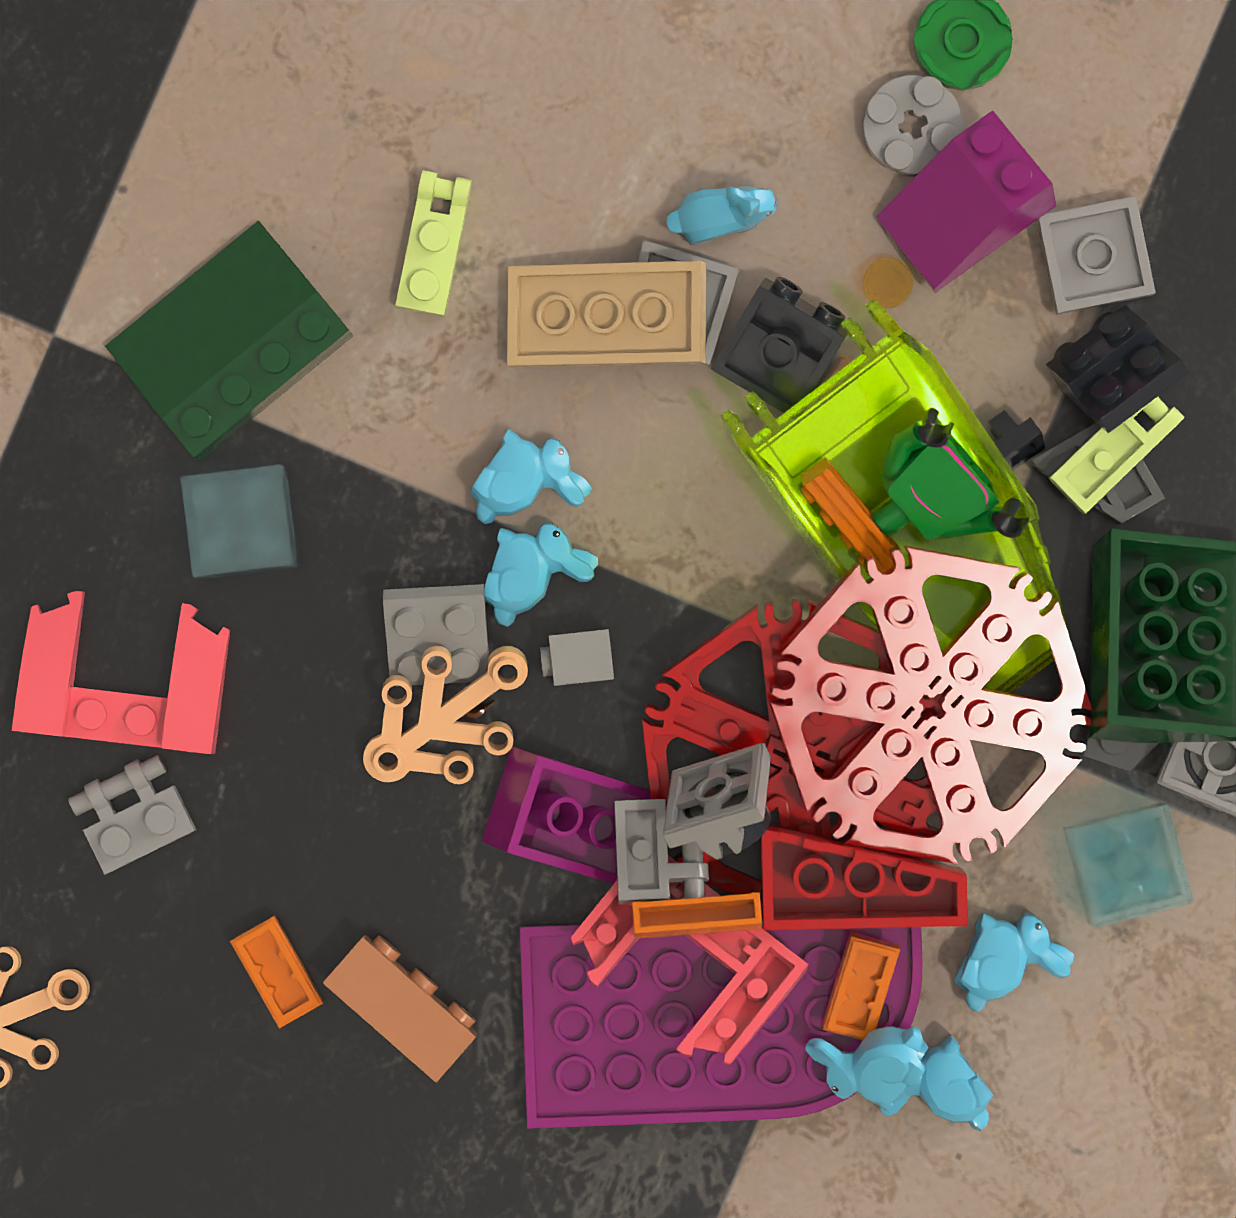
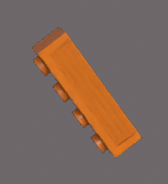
[801,457,902,572]
[632,892,762,939]

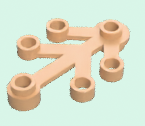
[363,646,528,784]
[0,946,90,1088]

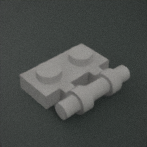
[68,755,196,875]
[615,799,709,904]

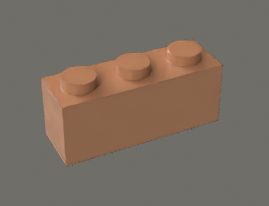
[323,935,478,1083]

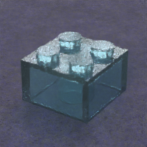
[181,464,298,579]
[1063,803,1194,928]

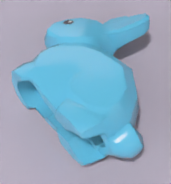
[667,186,778,245]
[470,429,592,524]
[484,522,598,627]
[955,912,1074,1013]
[805,1026,929,1111]
[873,1034,993,1131]

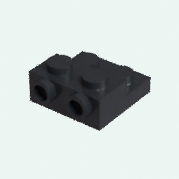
[711,277,851,418]
[1046,305,1189,433]

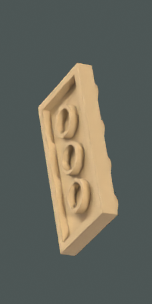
[507,261,706,367]

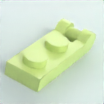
[395,170,472,317]
[1048,397,1184,515]

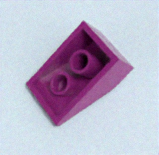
[876,110,1056,293]
[481,747,651,884]

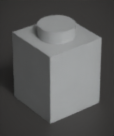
[540,629,614,686]

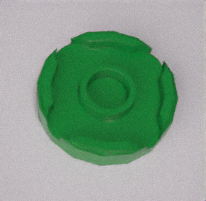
[913,0,1013,91]

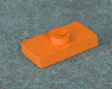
[230,916,324,1028]
[822,931,900,1040]

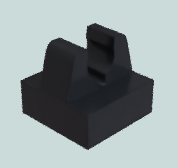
[988,410,1045,476]

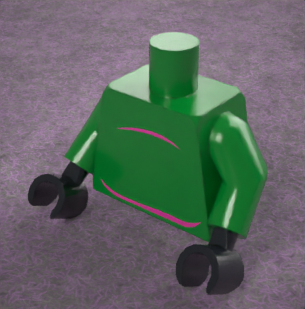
[872,407,1030,540]

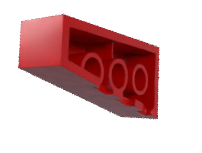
[760,824,968,930]

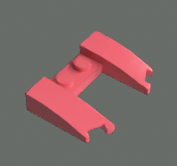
[12,591,230,754]
[571,855,809,1065]

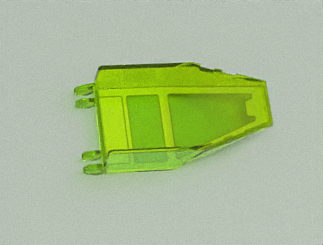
[721,299,1072,693]

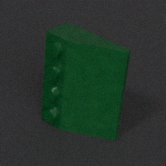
[105,220,353,461]
[1089,528,1236,743]

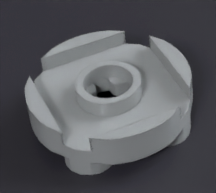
[862,75,963,177]

